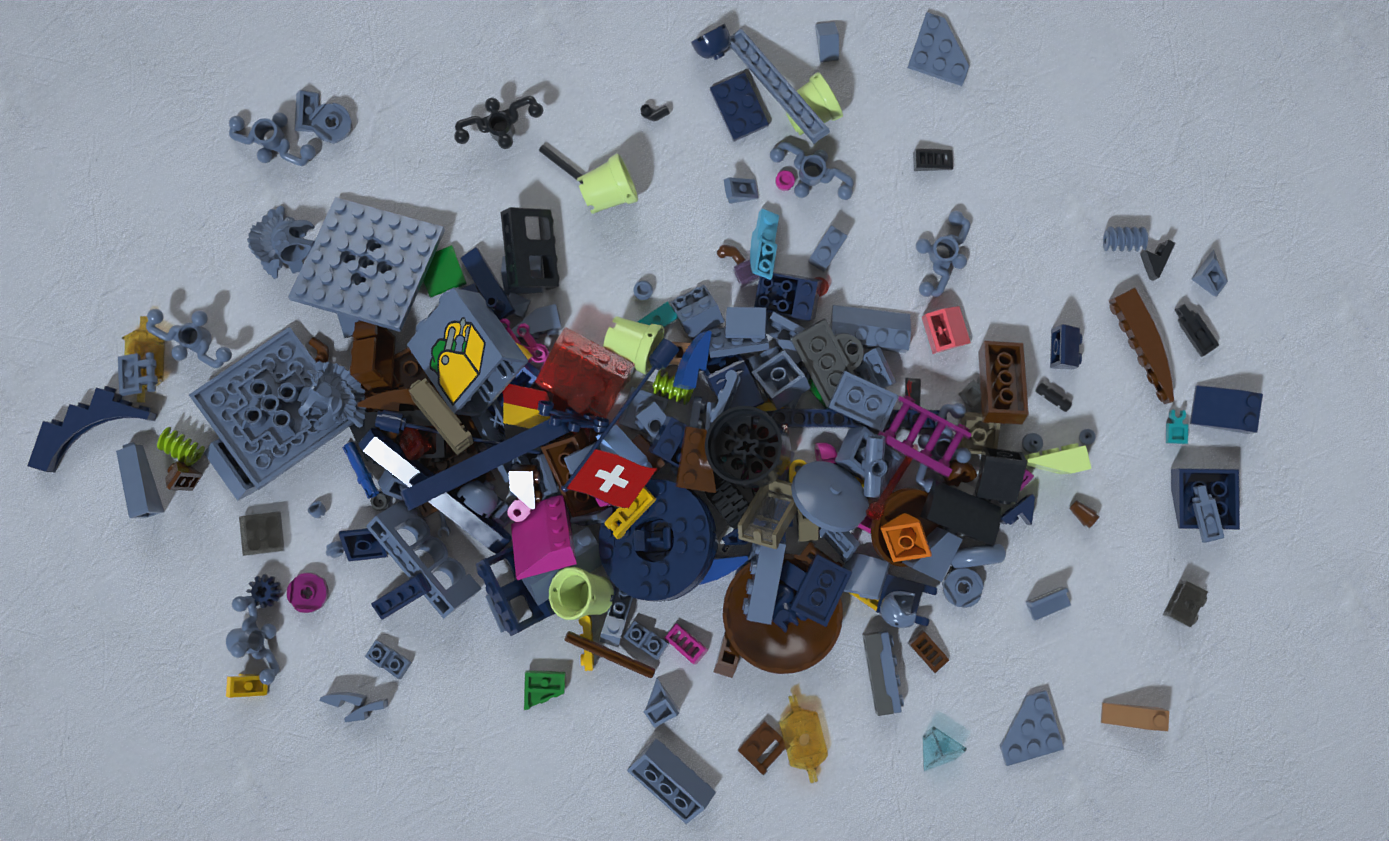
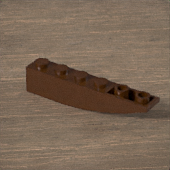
[1109,288,1174,404]

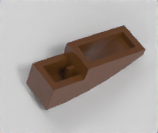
[357,389,416,411]

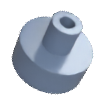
[1022,433,1043,453]

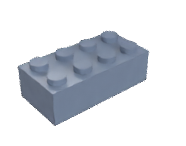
[742,539,786,625]

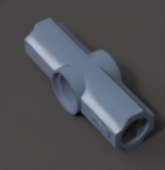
[862,435,887,498]

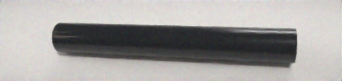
[539,145,583,184]

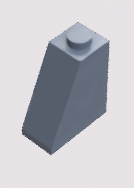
[902,527,963,582]

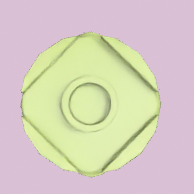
[786,72,843,136]
[577,153,638,214]
[603,316,665,374]
[549,567,614,620]

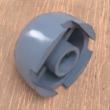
[457,480,498,518]

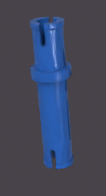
[342,442,379,499]

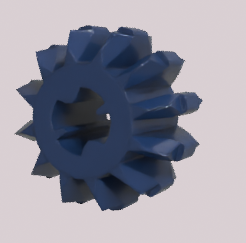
[246,574,282,608]

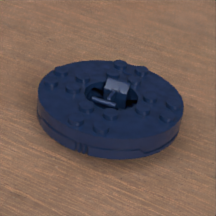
[599,479,717,602]

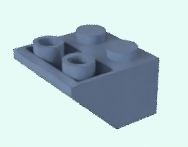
[670,285,725,339]

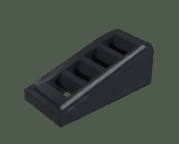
[913,149,953,171]

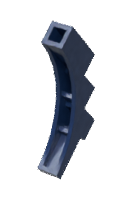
[27,386,157,473]

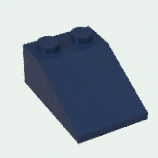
[1190,385,1263,434]

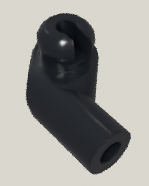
[640,104,670,121]

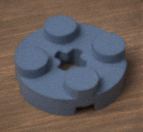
[311,103,352,144]
[942,568,983,608]

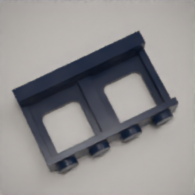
[476,546,556,636]

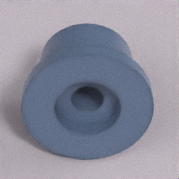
[1079,429,1096,445]

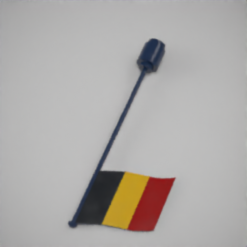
[375,384,551,455]

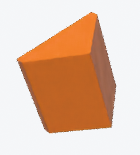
[881,513,932,562]

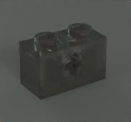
[1163,580,1208,627]

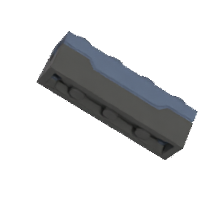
[862,631,904,716]

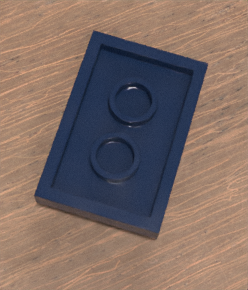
[710,72,769,142]
[789,554,853,627]

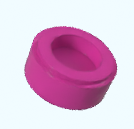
[775,170,795,191]

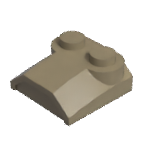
[957,412,1001,454]

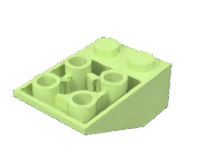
[1024,443,1092,475]

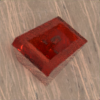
[396,423,432,460]

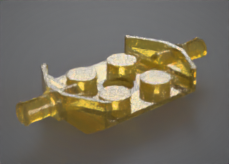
[122,316,165,403]
[778,694,828,783]

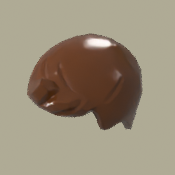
[943,459,977,487]

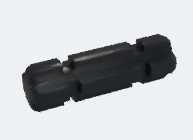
[1035,383,1072,412]

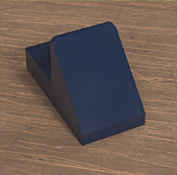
[1000,494,1035,525]

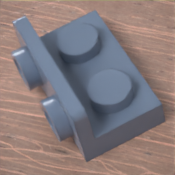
[766,312,805,339]

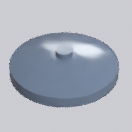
[791,461,868,532]

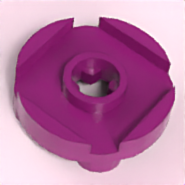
[287,573,328,613]

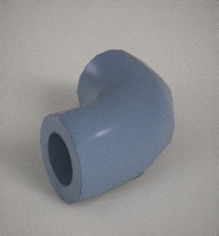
[951,544,1006,569]

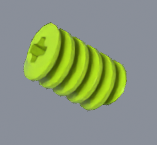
[653,370,694,405]
[157,427,205,466]

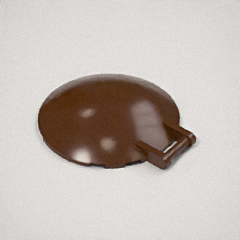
[723,541,843,674]

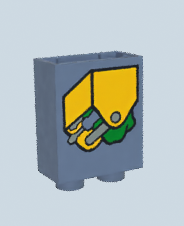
[407,288,528,417]

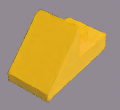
[226,674,268,698]

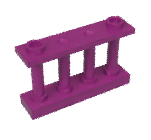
[878,395,972,478]

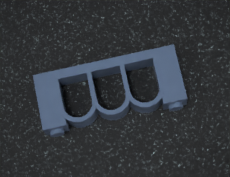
[366,500,482,619]

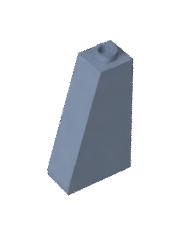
[116,442,165,518]

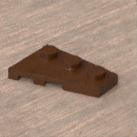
[675,426,716,493]

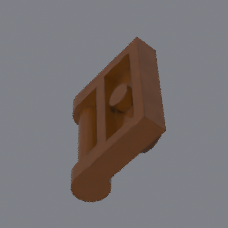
[737,720,791,775]

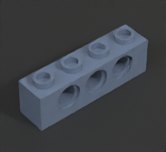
[634,401,678,477]

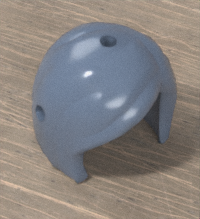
[880,591,916,628]

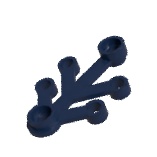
[537,400,610,433]

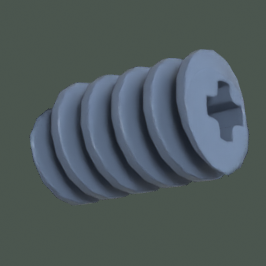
[1103,226,1148,252]

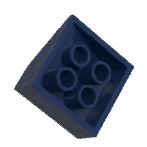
[1171,469,1240,530]

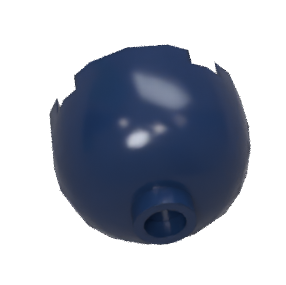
[691,23,730,60]

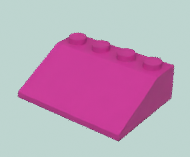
[511,495,577,580]

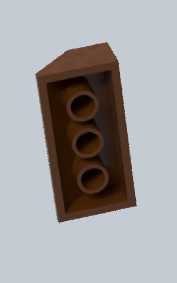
[541,428,608,518]

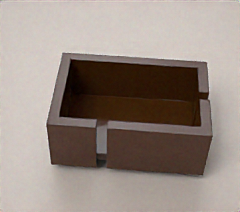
[350,321,396,393]

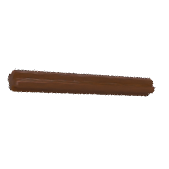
[564,631,655,678]

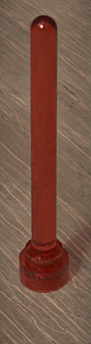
[866,448,916,520]

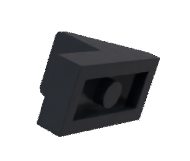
[1140,239,1175,281]

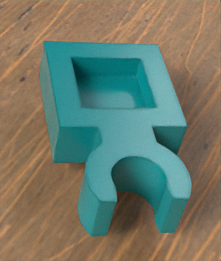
[1166,410,1188,444]

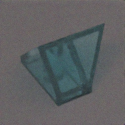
[922,726,967,771]

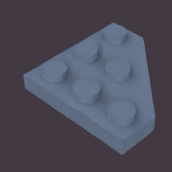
[907,12,969,86]
[1000,690,1064,766]

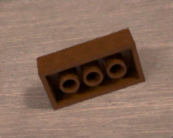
[978,341,1029,425]

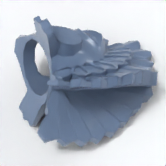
[247,205,315,279]
[297,361,366,430]

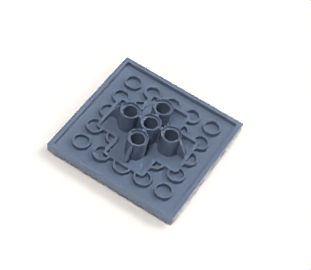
[288,197,445,332]
[189,327,354,490]

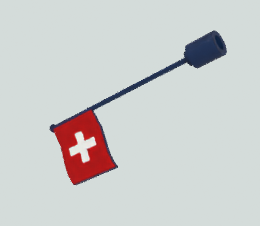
[561,338,679,508]

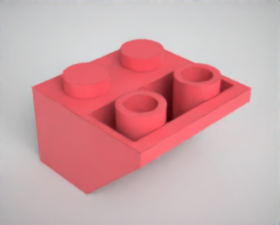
[921,306,971,354]

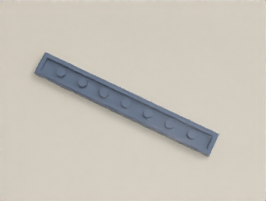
[729,28,830,144]

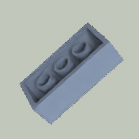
[830,305,911,353]
[522,527,602,605]
[627,738,716,824]

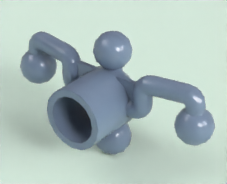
[229,112,316,166]
[770,142,854,200]
[916,211,971,297]
[146,309,232,368]
[916,403,971,493]
[226,596,280,685]

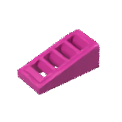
[664,623,709,665]

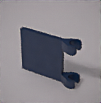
[876,574,938,626]

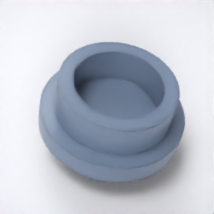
[633,281,653,300]
[326,541,344,558]

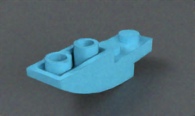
[750,209,779,280]

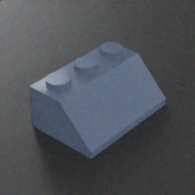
[204,438,257,501]

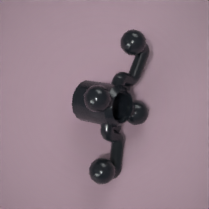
[454,96,544,149]

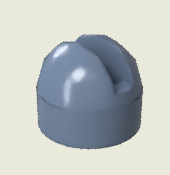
[308,501,326,518]

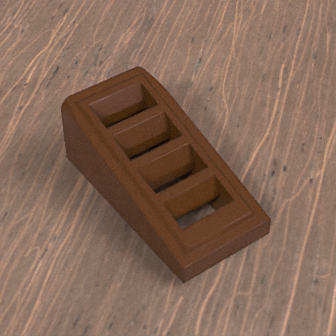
[908,630,949,673]

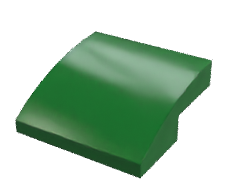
[423,245,467,298]

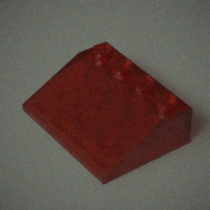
[535,327,635,418]

